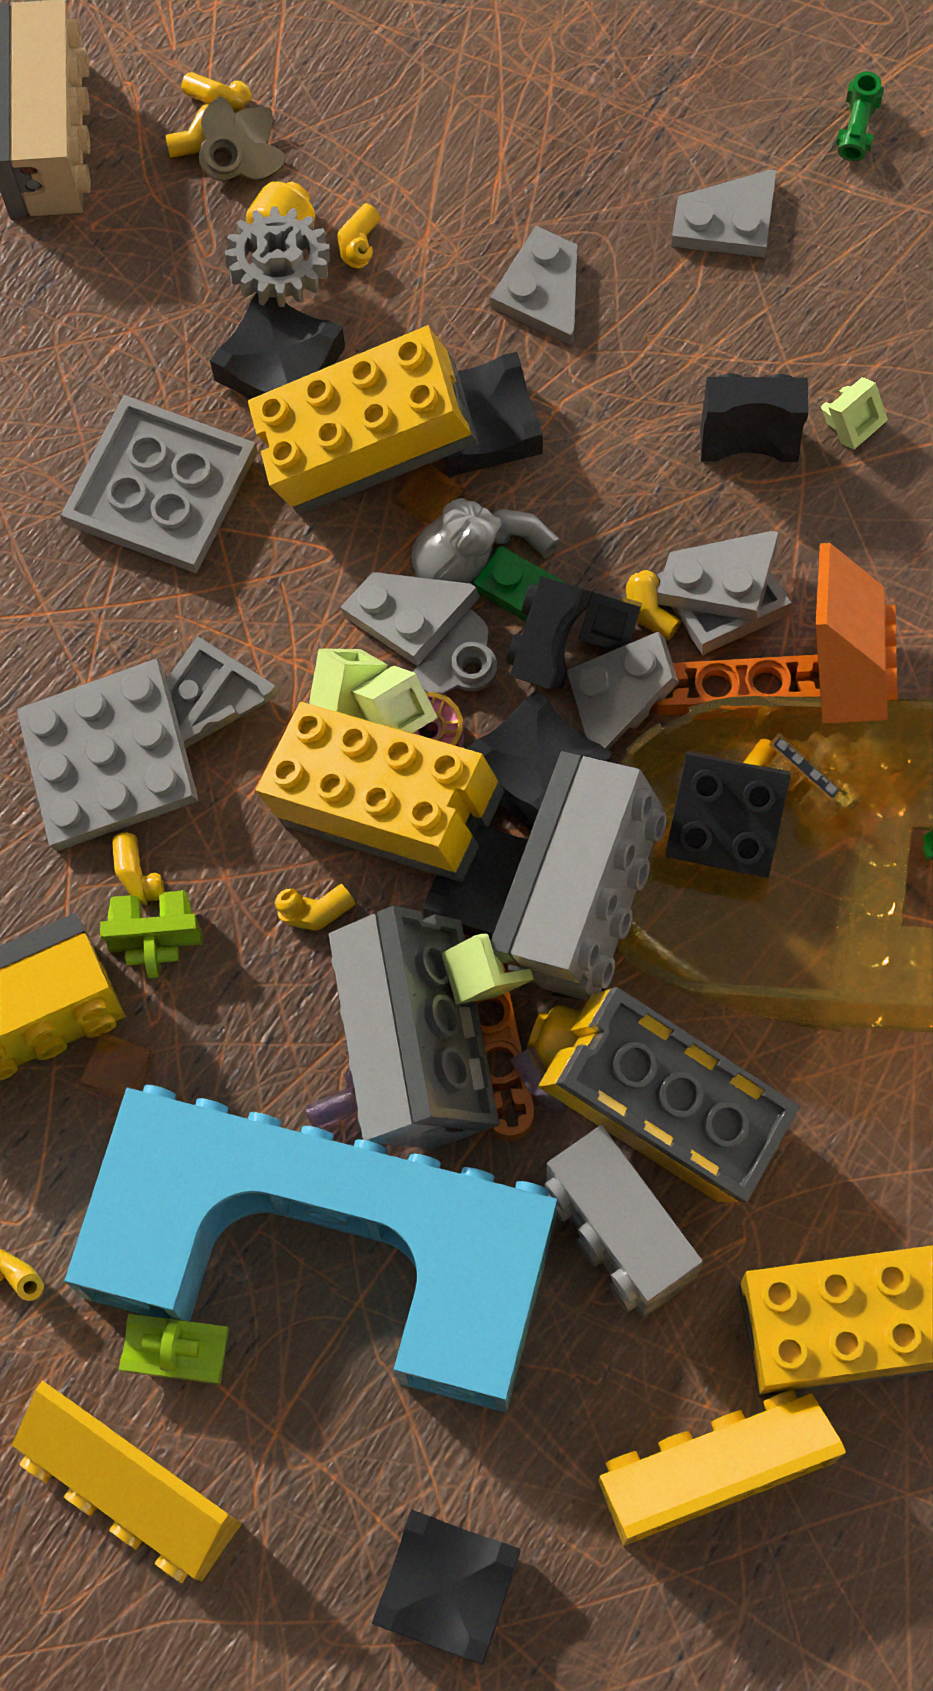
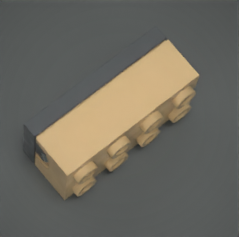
[0,0,91,218]

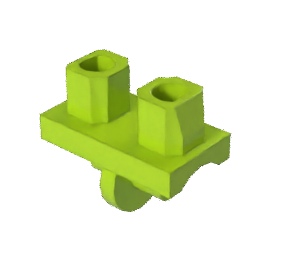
[100,890,202,979]
[119,1314,229,1385]

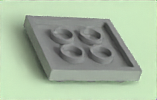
[60,395,258,574]
[17,658,199,851]

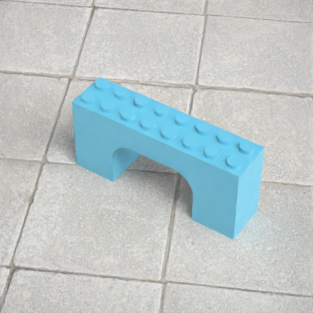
[64,1085,557,1413]

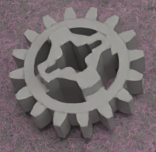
[225,206,330,307]

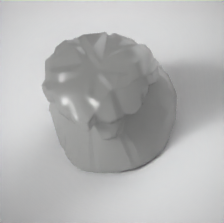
[411,498,501,584]

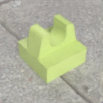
[821,377,888,449]

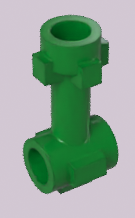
[836,71,884,161]

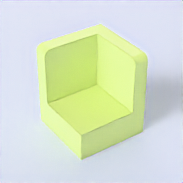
[309,648,387,720]
[351,666,438,733]
[441,934,534,1005]

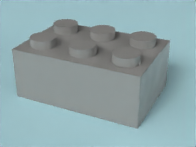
[544,1124,703,1319]

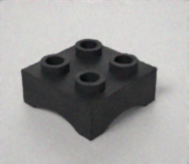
[210,293,345,399]
[443,352,543,477]
[700,373,809,462]
[506,576,592,689]
[467,690,612,831]
[665,751,791,879]
[423,826,528,941]
[372,1509,521,1665]

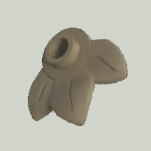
[199,96,287,181]

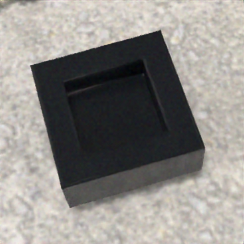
[578,588,642,650]

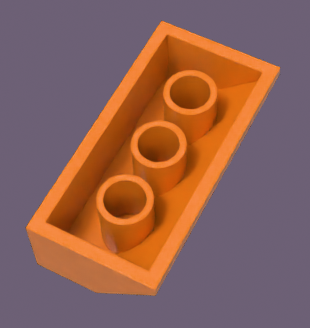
[816,543,898,724]

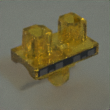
[768,731,863,824]

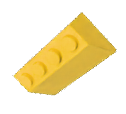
[12,1380,242,1583]
[598,1389,846,1547]

